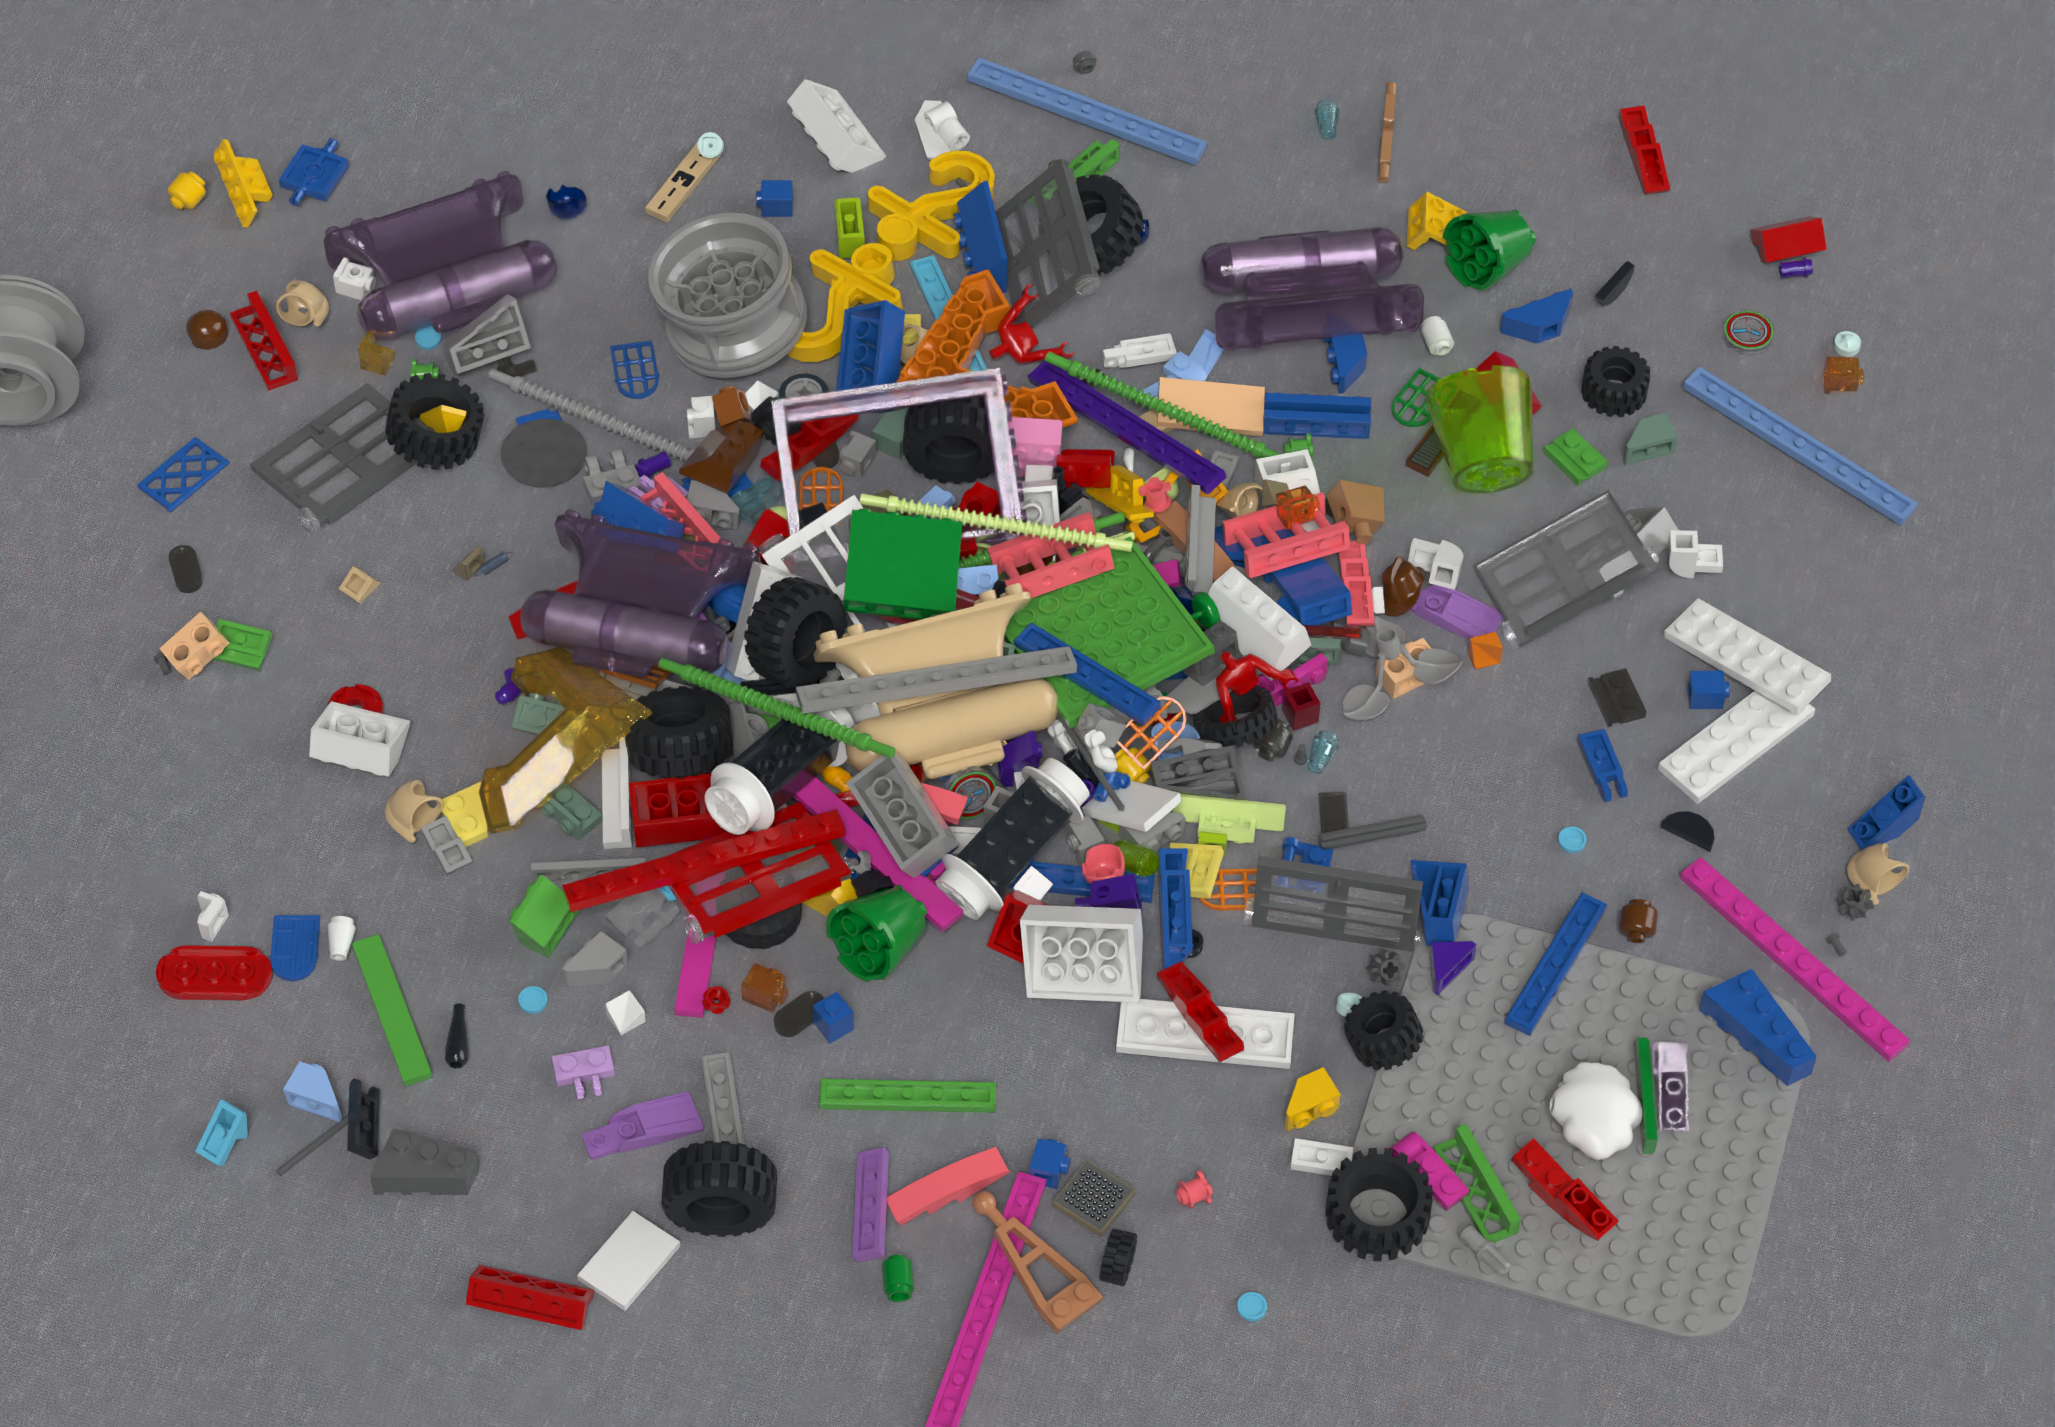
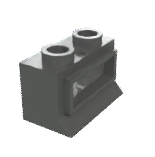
[1183,620,1243,686]

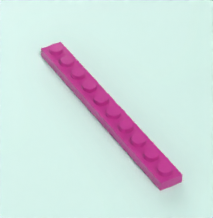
[1680,857,1910,1062]
[925,1171,1047,1427]

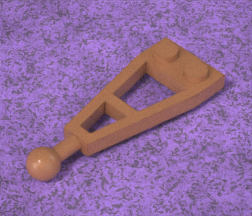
[972,1191,1103,1334]

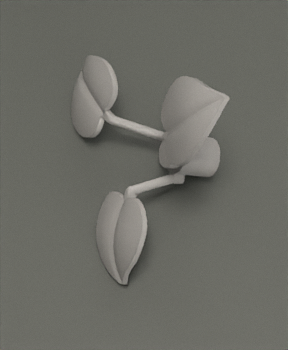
[1343,615,1462,720]

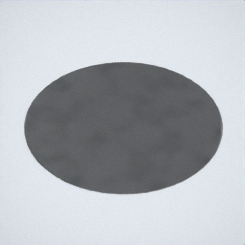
[501,419,587,486]

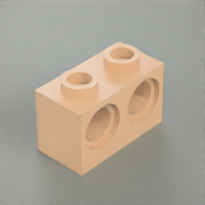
[159,612,230,680]
[1375,638,1432,699]

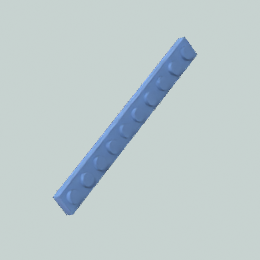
[968,58,1207,166]
[1683,366,1918,525]

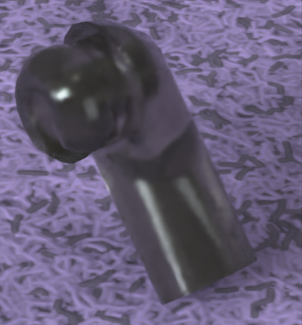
[496,356,537,377]

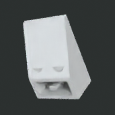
[1254,449,1326,532]

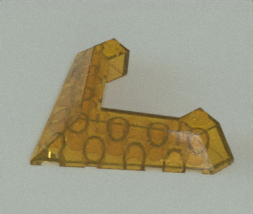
[479,647,653,834]

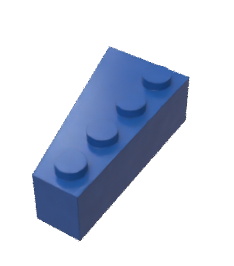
[1699,969,1817,1086]

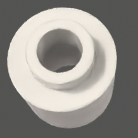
[1421,316,1454,356]

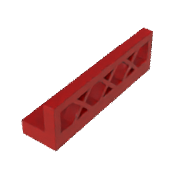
[230,290,298,391]
[465,1265,595,1330]

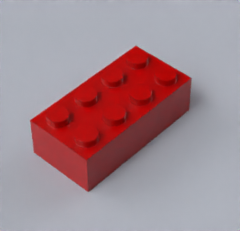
[629,773,727,848]

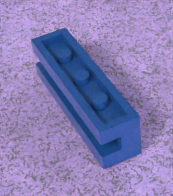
[1263,393,1371,439]

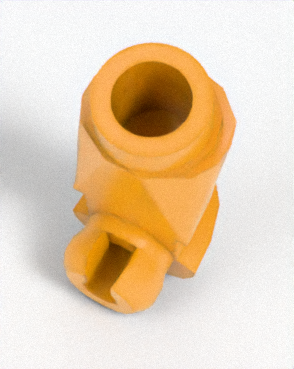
[821,766,852,792]

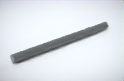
[276,1115,348,1176]

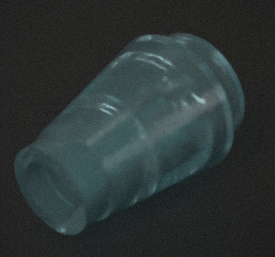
[1314,100,1340,140]
[1307,731,1339,774]

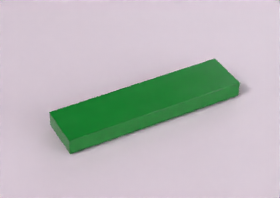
[1634,1038,1658,1154]

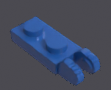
[1577,729,1628,802]

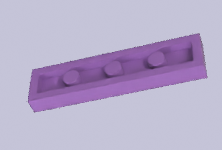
[852,1147,889,1263]

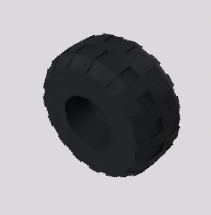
[716,864,802,949]

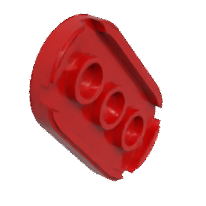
[156,945,273,1001]

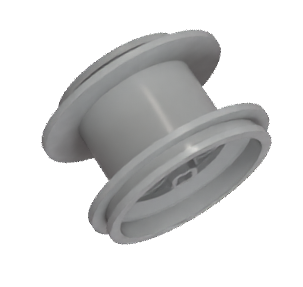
[0,275,85,426]

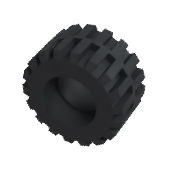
[1581,346,1651,417]
[1344,991,1423,1070]

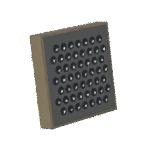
[1052,1160,1135,1237]

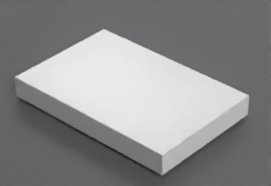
[1082,781,1182,832]
[577,1211,680,1311]

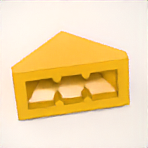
[420,405,466,433]

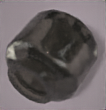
[1253,719,1293,762]

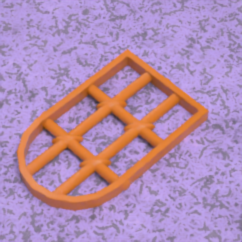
[798,467,844,525]
[1117,696,1186,770]
[1198,869,1271,911]

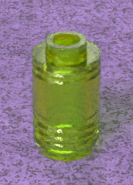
[1114,840,1160,877]

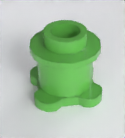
[410,359,440,379]
[1283,433,1313,460]

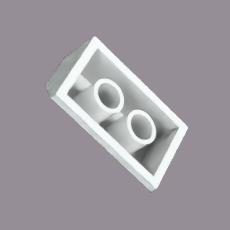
[309,701,410,777]

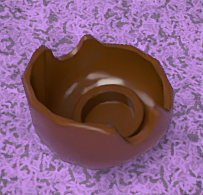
[186,310,228,349]

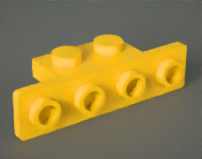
[214,139,273,228]
[1086,465,1154,523]

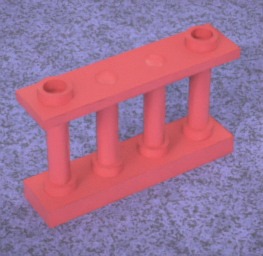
[1223,492,1350,578]
[987,512,1115,598]

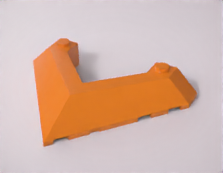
[888,269,1078,428]

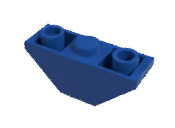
[1499,289,1573,344]
[1322,316,1367,393]
[1848,775,1926,850]

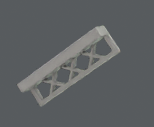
[1184,485,1216,597]
[531,858,648,902]

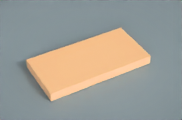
[1157,377,1265,437]

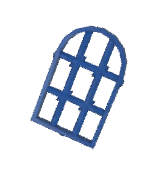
[610,340,659,399]

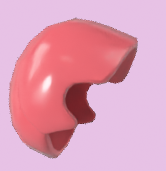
[1082,844,1125,884]

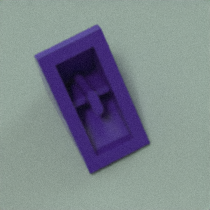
[1429,941,1477,995]

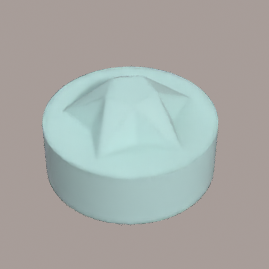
[697,132,724,159]
[1833,331,1861,357]
[1336,993,1362,1017]

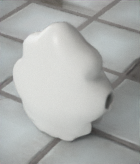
[1549,1062,1642,1161]

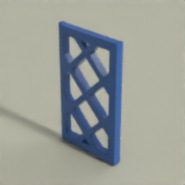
[137,437,230,512]

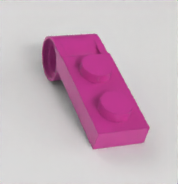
[1256,653,1328,707]
[1388,1131,1470,1211]

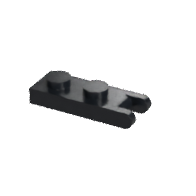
[347,1078,380,1160]

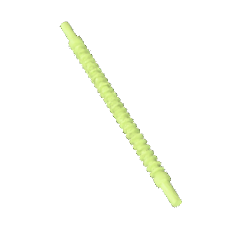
[860,493,1133,552]

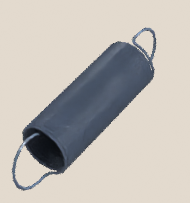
[475,551,513,575]

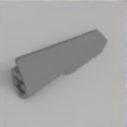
[1165,668,1262,714]
[730,703,787,812]

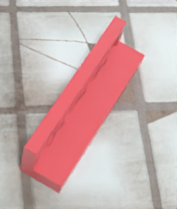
[640,472,727,575]

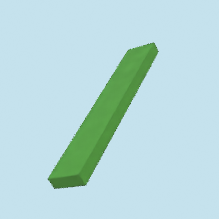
[352,934,432,1087]
[819,1079,996,1113]

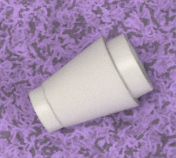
[327,916,356,961]

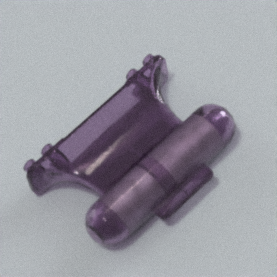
[324,171,558,340]
[1199,227,1424,351]
[520,510,762,677]

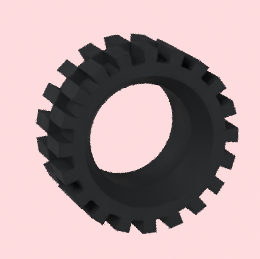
[385,373,484,470]
[1325,1148,1433,1261]

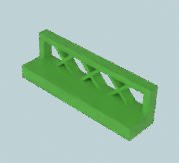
[1030,139,1120,210]
[1433,1124,1521,1243]

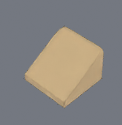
[339,566,381,603]

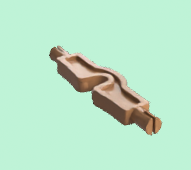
[1378,82,1397,183]

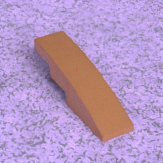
[1154,501,1239,583]

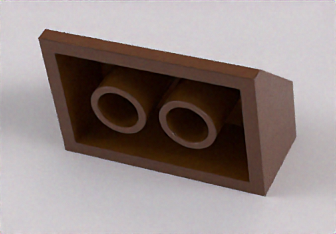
[679,420,764,494]

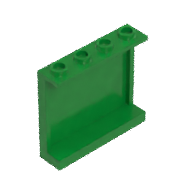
[842,508,962,620]

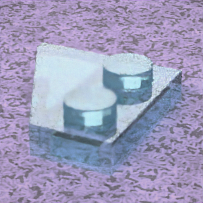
[731,477,784,525]

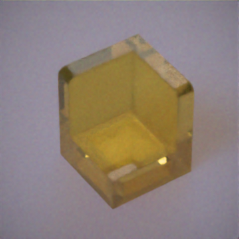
[358,331,396,376]

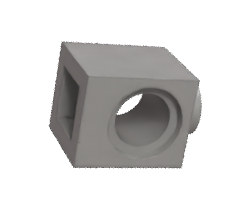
[1076,703,1127,748]

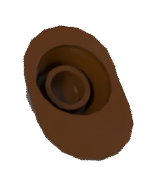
[1381,556,1426,617]

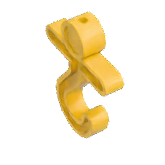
[868,150,995,261]
[787,243,903,362]

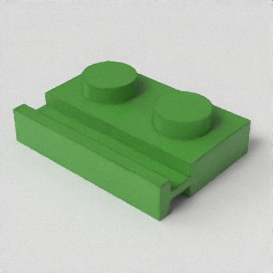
[1543,428,1608,486]
[212,619,273,671]

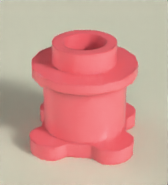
[1139,477,1171,513]
[1175,1170,1213,1209]

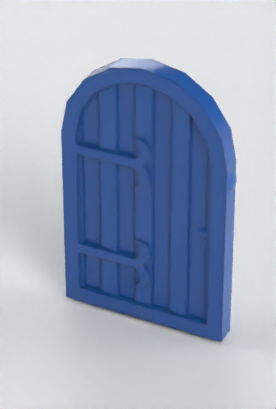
[270,915,320,981]

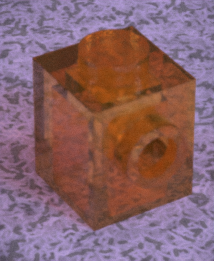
[741,963,788,1013]

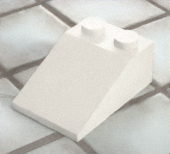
[1002,479,1060,541]

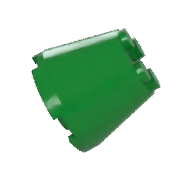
[1443,210,1536,291]
[826,885,927,982]

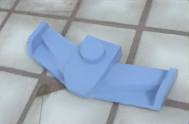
[1139,329,1225,399]

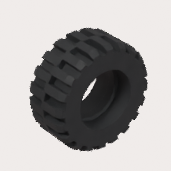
[1040,174,1143,277]
[903,388,1006,484]
[744,577,848,689]
[623,686,733,779]
[661,1141,777,1237]

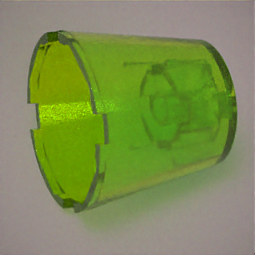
[1425,366,1534,493]

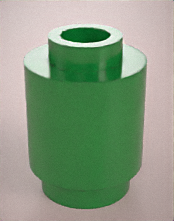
[882,1255,914,1302]

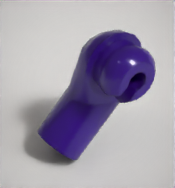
[495,668,522,705]

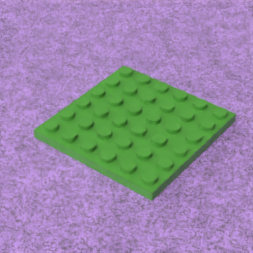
[1004,537,1215,729]

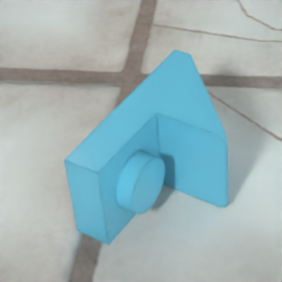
[195,1099,248,1166]

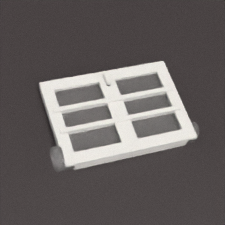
[758,495,896,680]

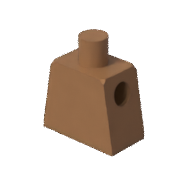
[1326,480,1385,544]

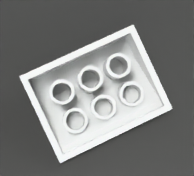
[1020,905,1143,1003]

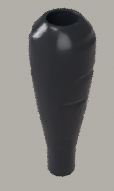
[445,1004,469,1069]

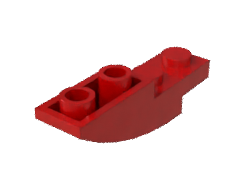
[1510,1138,1619,1241]

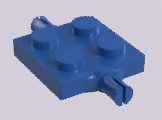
[279,138,349,206]

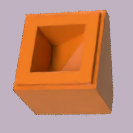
[1468,632,1503,669]

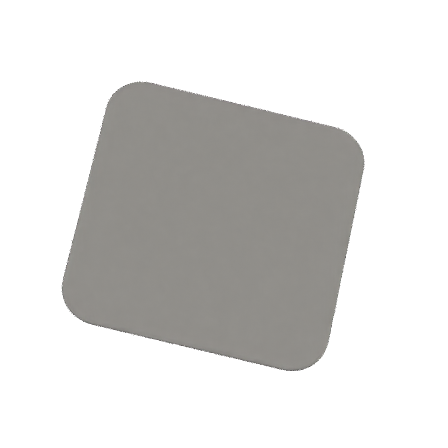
[1350,914,1810,1339]

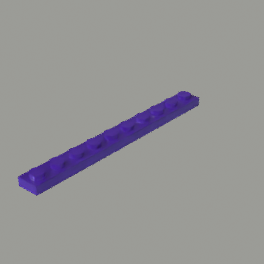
[1028,360,1227,494]

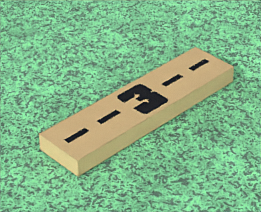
[645,142,721,223]

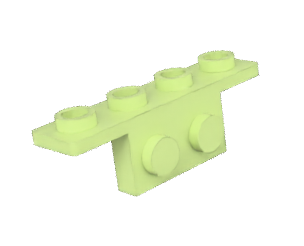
[1172,794,1286,844]

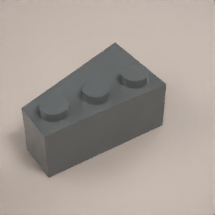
[1150,745,1245,800]
[370,1128,479,1195]

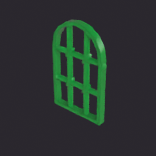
[1392,368,1455,427]

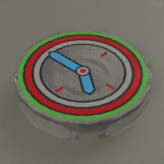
[1722,310,1775,356]
[944,766,997,821]

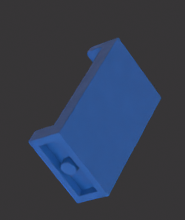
[1263,557,1352,629]

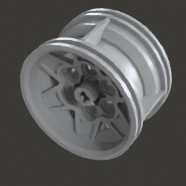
[648,213,807,378]

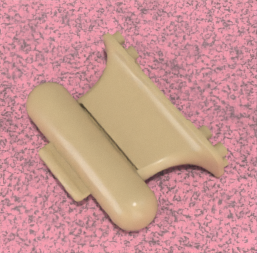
[813,583,1059,779]

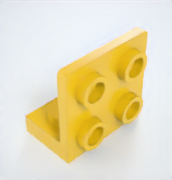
[1407,192,1467,250]

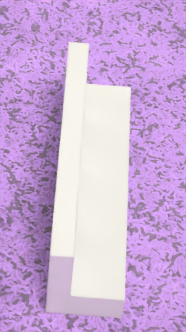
[602,736,632,849]

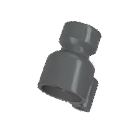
[1327,621,1371,657]

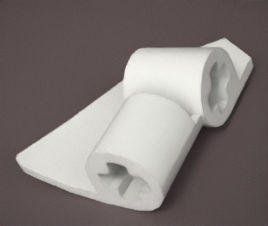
[915,100,970,160]

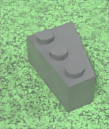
[442,294,531,374]

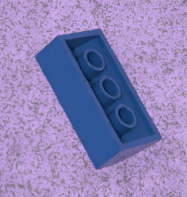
[953,181,1007,293]
[835,300,905,413]

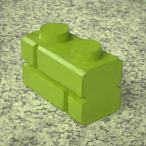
[834,197,865,258]

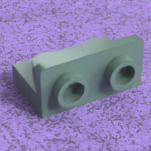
[1292,636,1341,665]
[511,693,578,741]
[539,782,603,841]

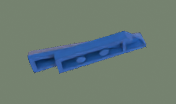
[1157,848,1193,970]

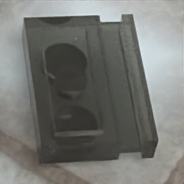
[1588,668,1647,727]

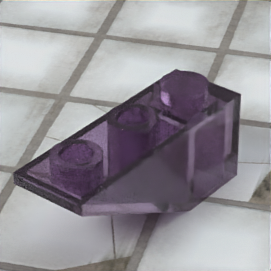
[1653,1043,1689,1131]

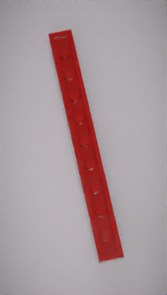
[562,809,846,912]

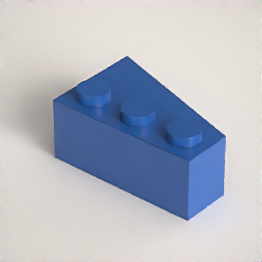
[594,481,685,551]
[1410,860,1468,946]

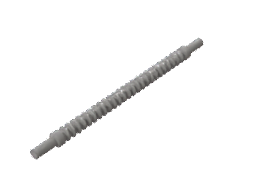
[488,368,695,462]

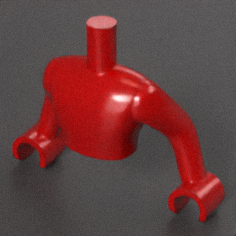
[989,284,1074,364]
[1216,651,1299,723]

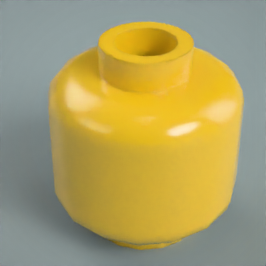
[167,171,206,210]
[1115,747,1151,784]

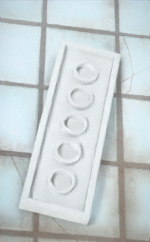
[1664,598,1831,715]
[1658,691,1816,804]
[1116,999,1295,1069]

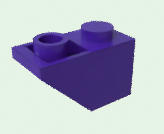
[997,731,1042,787]

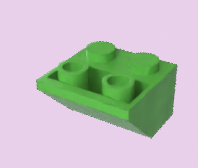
[510,875,579,958]

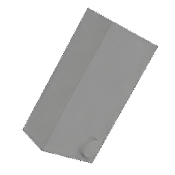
[846,752,959,878]

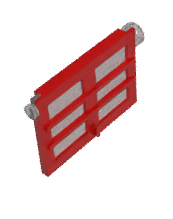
[668,801,854,944]

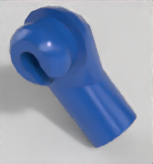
[1093,772,1131,802]

